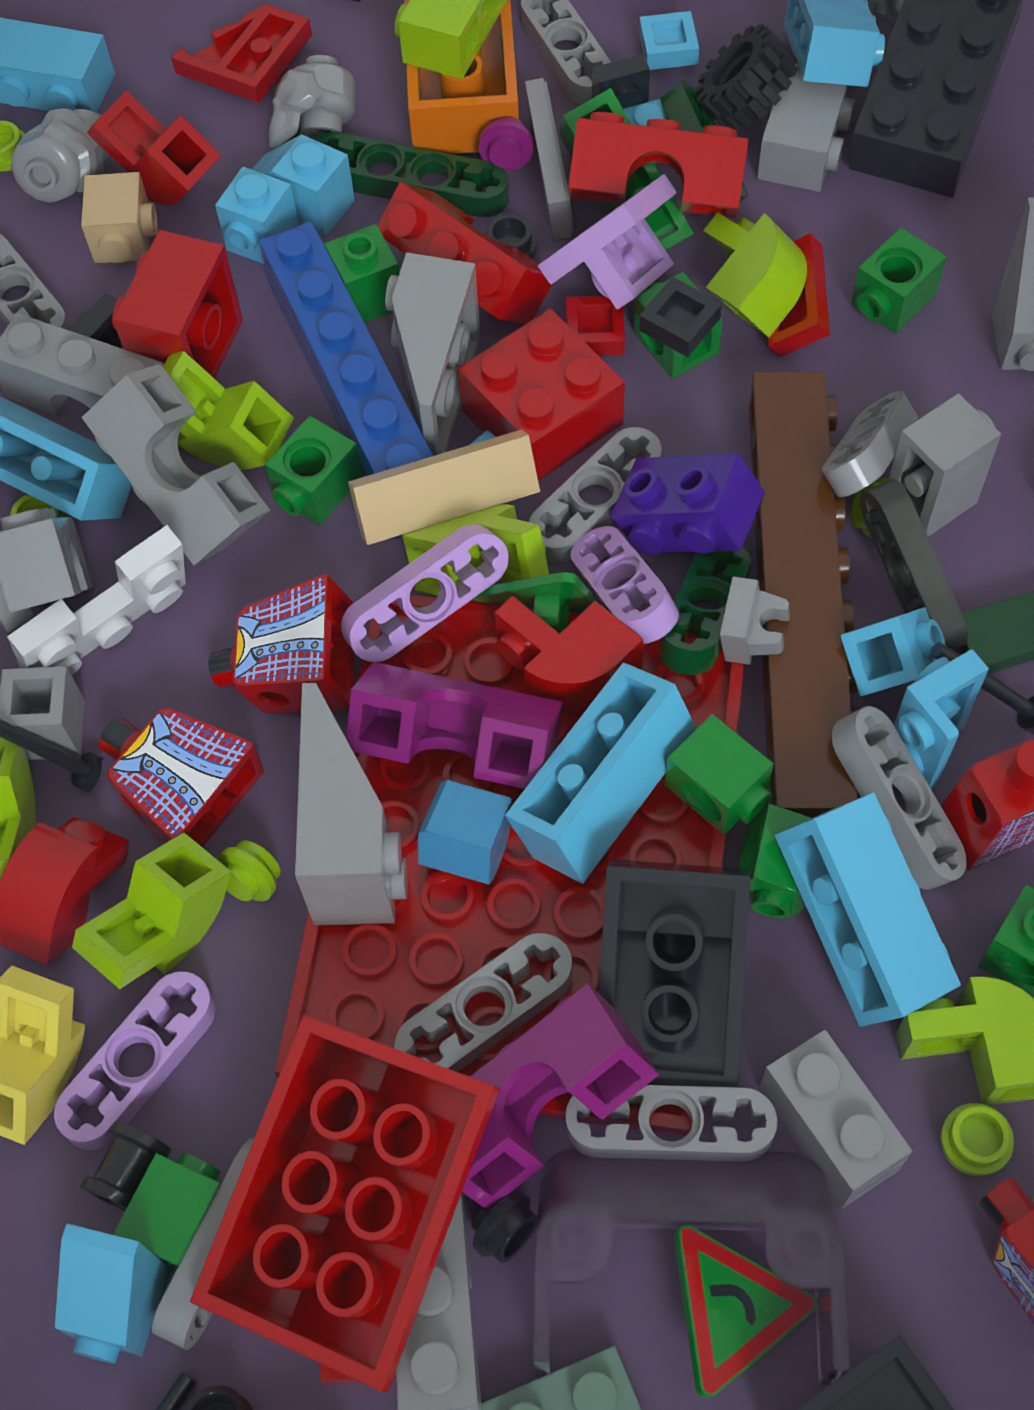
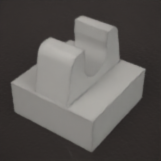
[720,577,790,665]

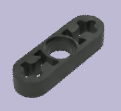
[860,479,968,650]

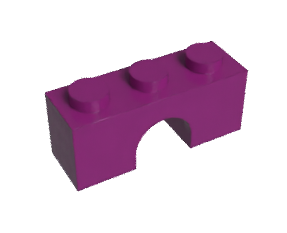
[346,662,563,789]
[462,983,659,1210]

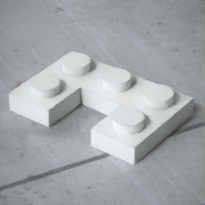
[7,525,186,675]

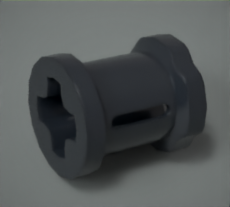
[80,1121,172,1212]

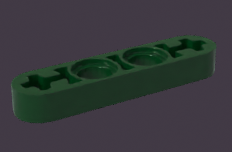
[312,132,509,217]

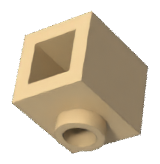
[81,172,158,263]

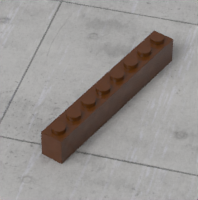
[748,372,861,818]

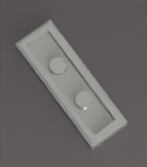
[525,78,574,241]

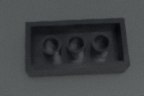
[849,0,1023,198]

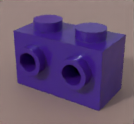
[610,452,765,555]

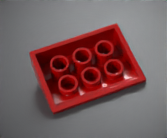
[190,1015,500,1392]

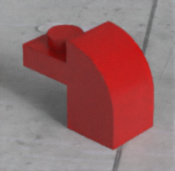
[87,90,222,206]
[495,596,643,713]
[0,817,129,966]

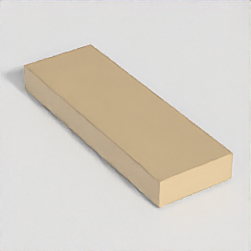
[348,429,540,545]

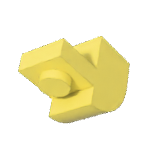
[0,965,85,1145]

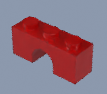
[568,112,748,219]
[377,182,553,324]

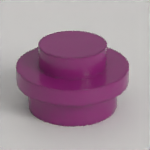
[479,116,533,171]

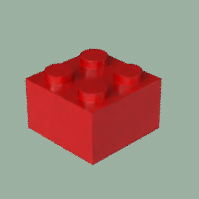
[112,230,243,379]
[458,308,625,481]

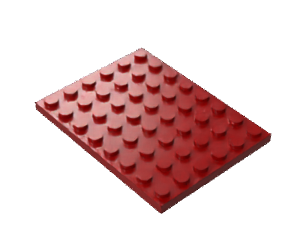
[274,595,744,1137]

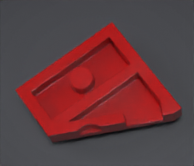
[171,4,313,103]

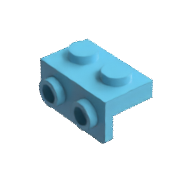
[894,649,989,790]

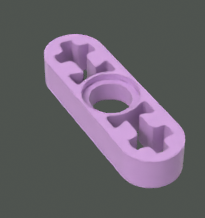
[341,524,509,662]
[570,526,679,644]
[54,972,216,1150]

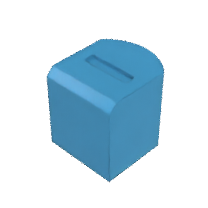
[418,780,512,885]

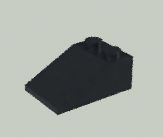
[599,859,750,1087]

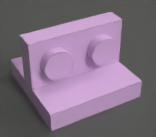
[537,174,677,310]

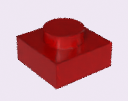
[566,296,625,356]

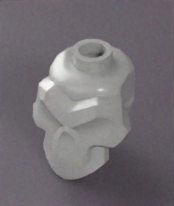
[269,55,356,149]
[11,108,109,203]

